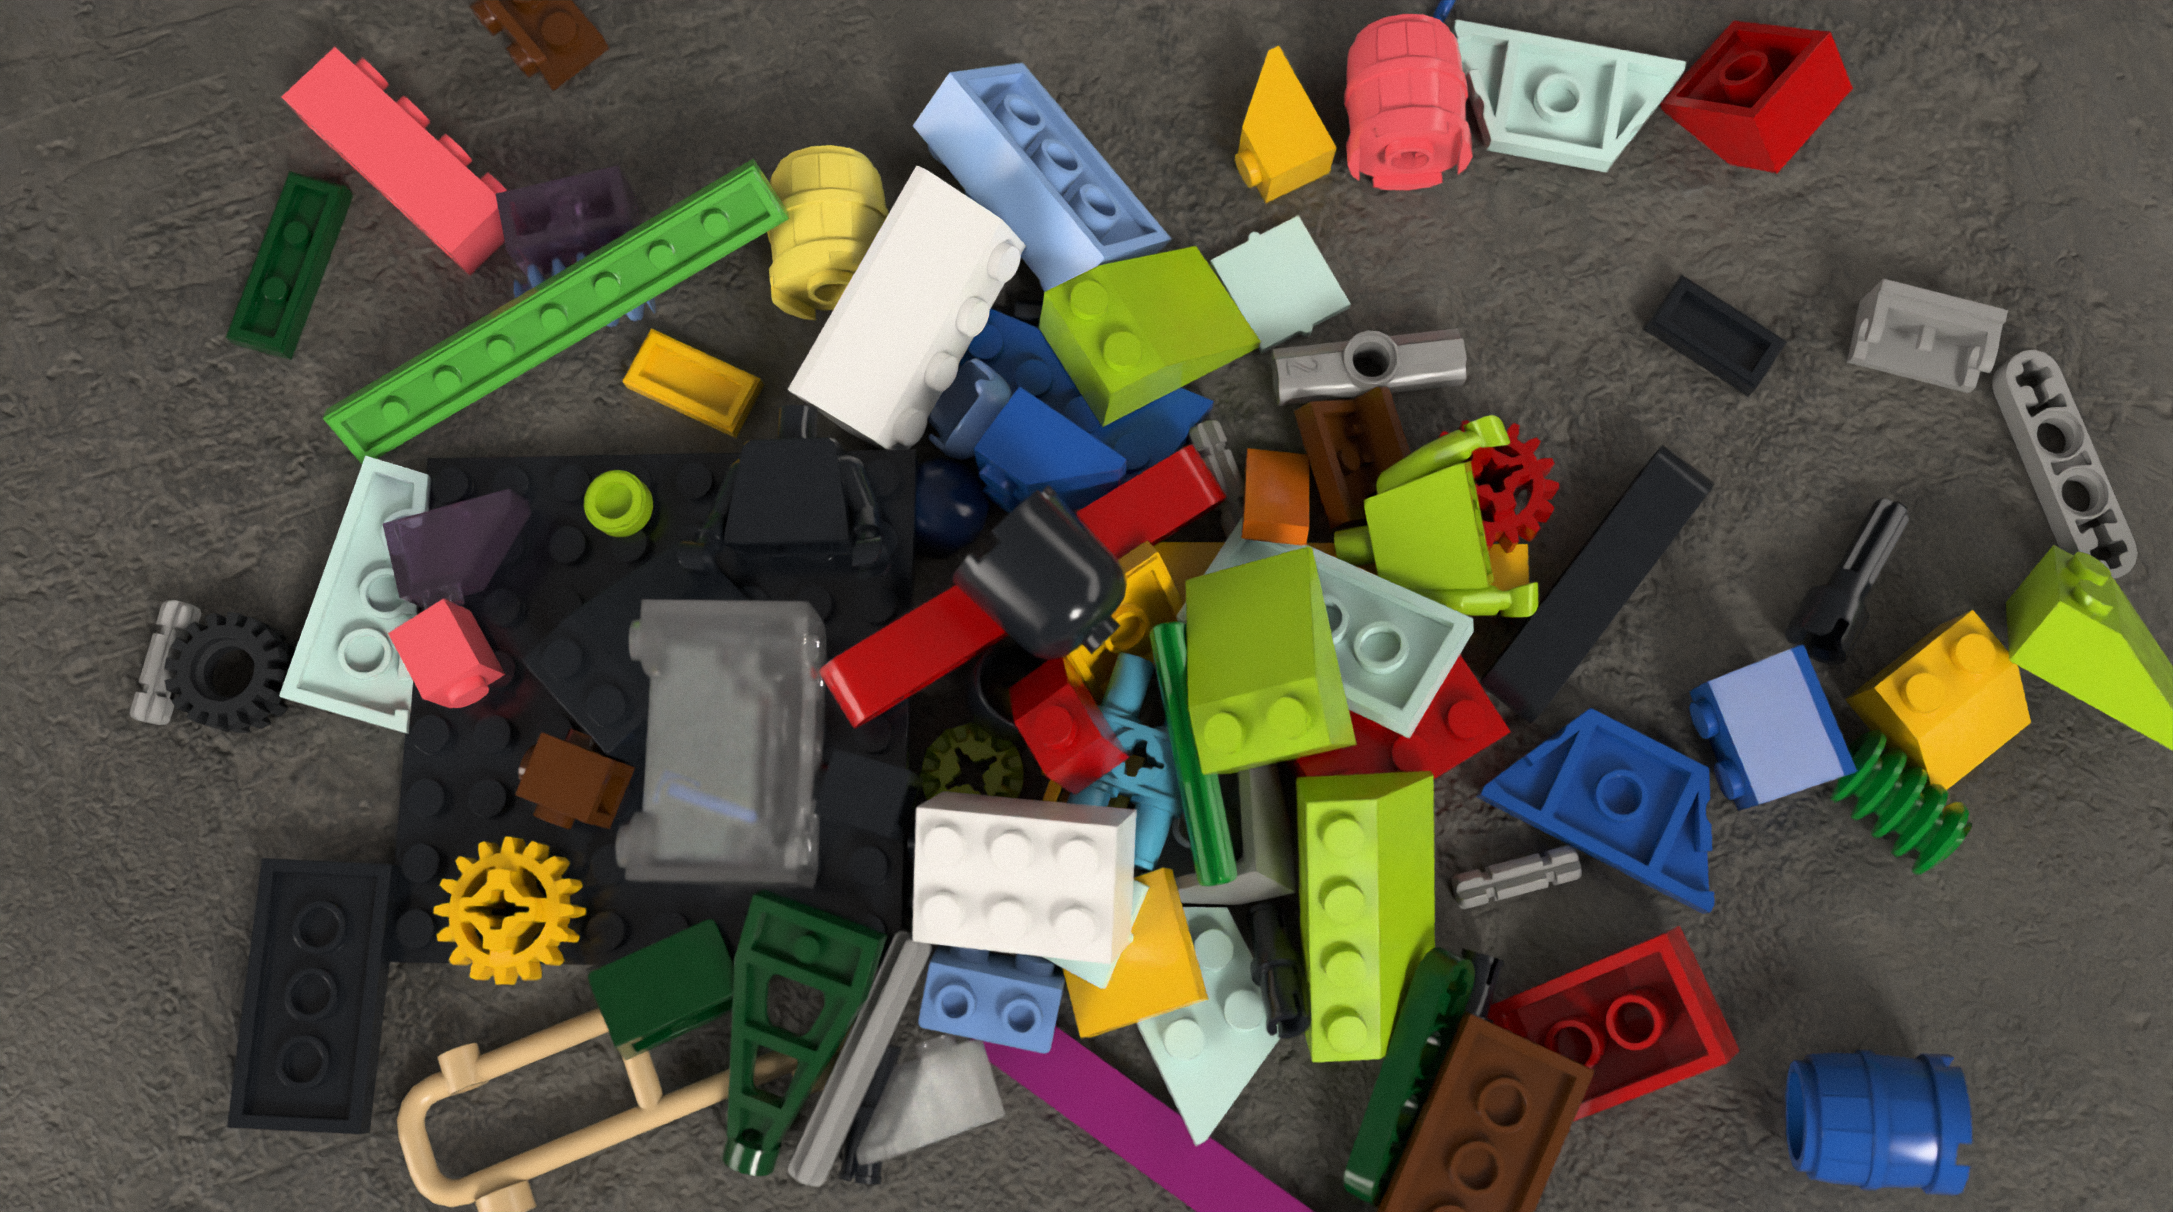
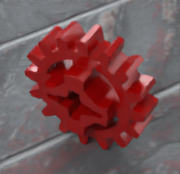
[1438,420,1559,553]

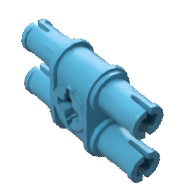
[1067,652,1184,872]

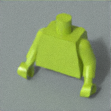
[1334,415,1538,617]

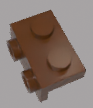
[1294,386,1410,529]

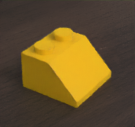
[1845,610,2031,790]

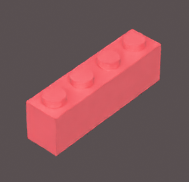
[281,47,522,276]

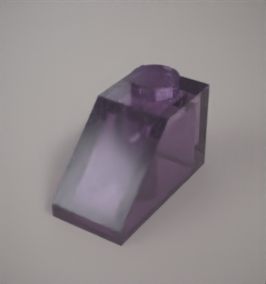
[382,489,531,610]

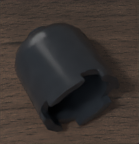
[952,485,1127,660]

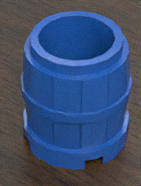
[1785,1050,1972,1196]

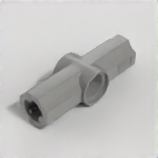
[1271,328,1467,406]

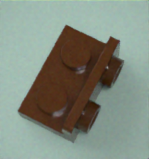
[469,0,609,91]

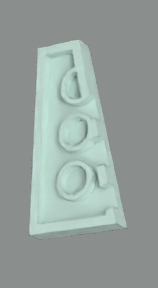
[279,456,431,734]

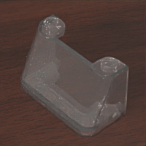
[617,600,826,888]

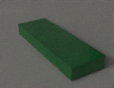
[225,171,354,360]

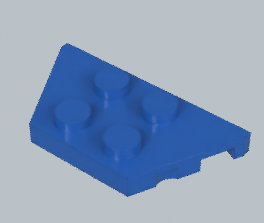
[1476,708,1715,914]

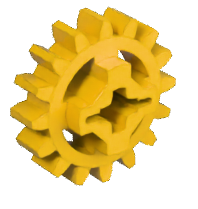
[434,837,586,985]

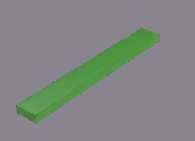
[323,158,789,464]

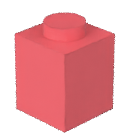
[388,598,506,708]

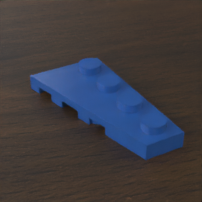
[958,308,1214,482]

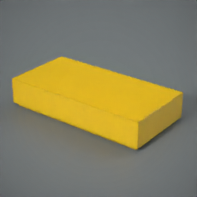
[622,328,764,438]

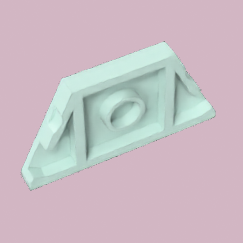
[1451,20,1686,172]
[1136,907,1280,1146]

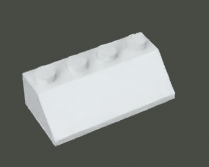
[788,166,1026,450]

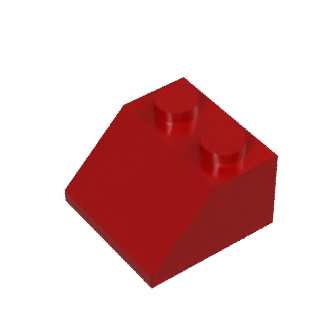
[1660,20,1853,174]

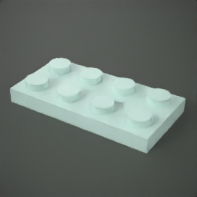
[1176,518,1474,738]

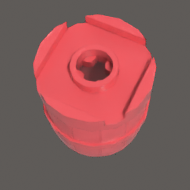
[1344,14,1473,191]

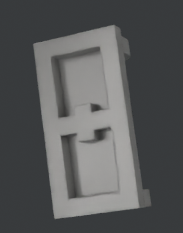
[1847,279,2008,393]

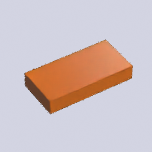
[1241,448,1309,546]

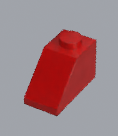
[1009,657,1129,795]

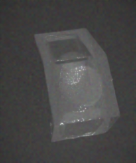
[856,1034,1006,1166]

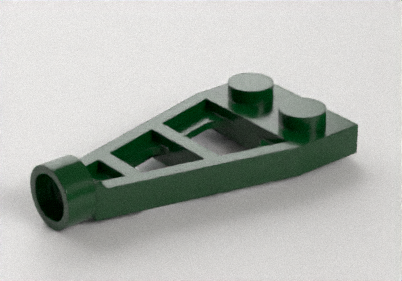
[722,889,887,1176]

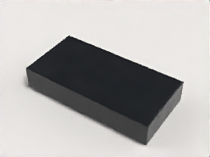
[1643,275,1787,396]

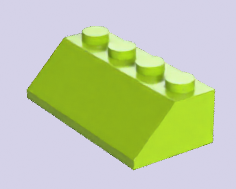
[1297,771,1435,1062]

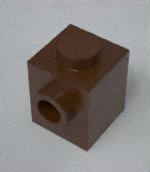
[515,728,635,829]

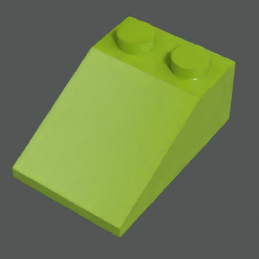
[1039,246,1261,427]
[2006,545,2173,751]
[1186,546,1356,775]

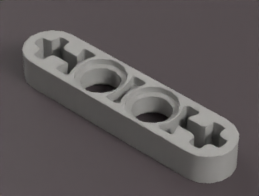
[1992,350,2138,580]

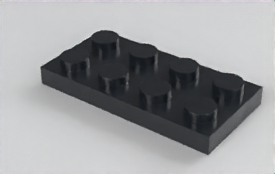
[227,858,401,1135]

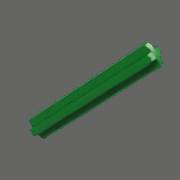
[1149,621,1238,887]

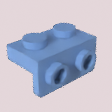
[918,945,1066,1053]

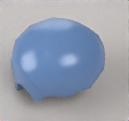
[928,358,1012,459]

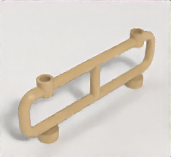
[397,1007,856,1212]

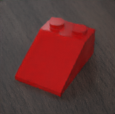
[1488,926,1740,1122]

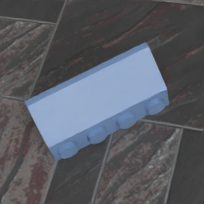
[913,63,1171,291]

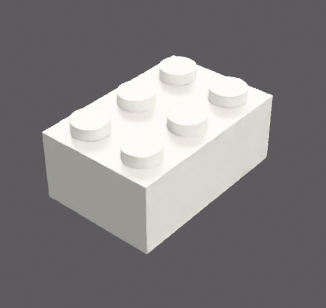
[912,791,1136,964]

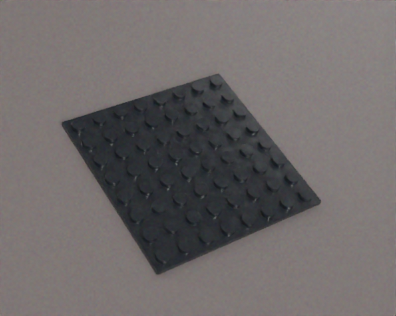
[390,450,919,968]

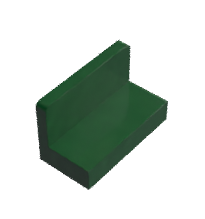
[588,919,734,1061]

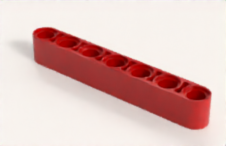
[818,444,1228,729]

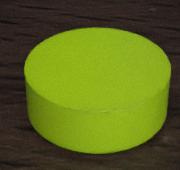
[584,470,653,537]

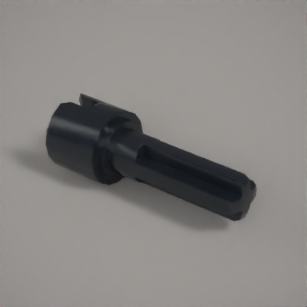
[1785,498,1909,665]

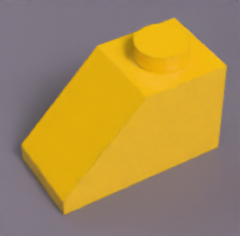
[1235,46,1337,203]

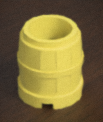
[767,145,889,320]

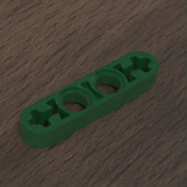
[1344,947,1475,1208]

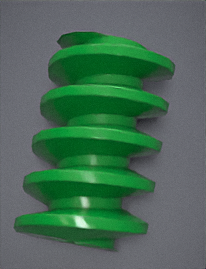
[1830,730,1972,876]

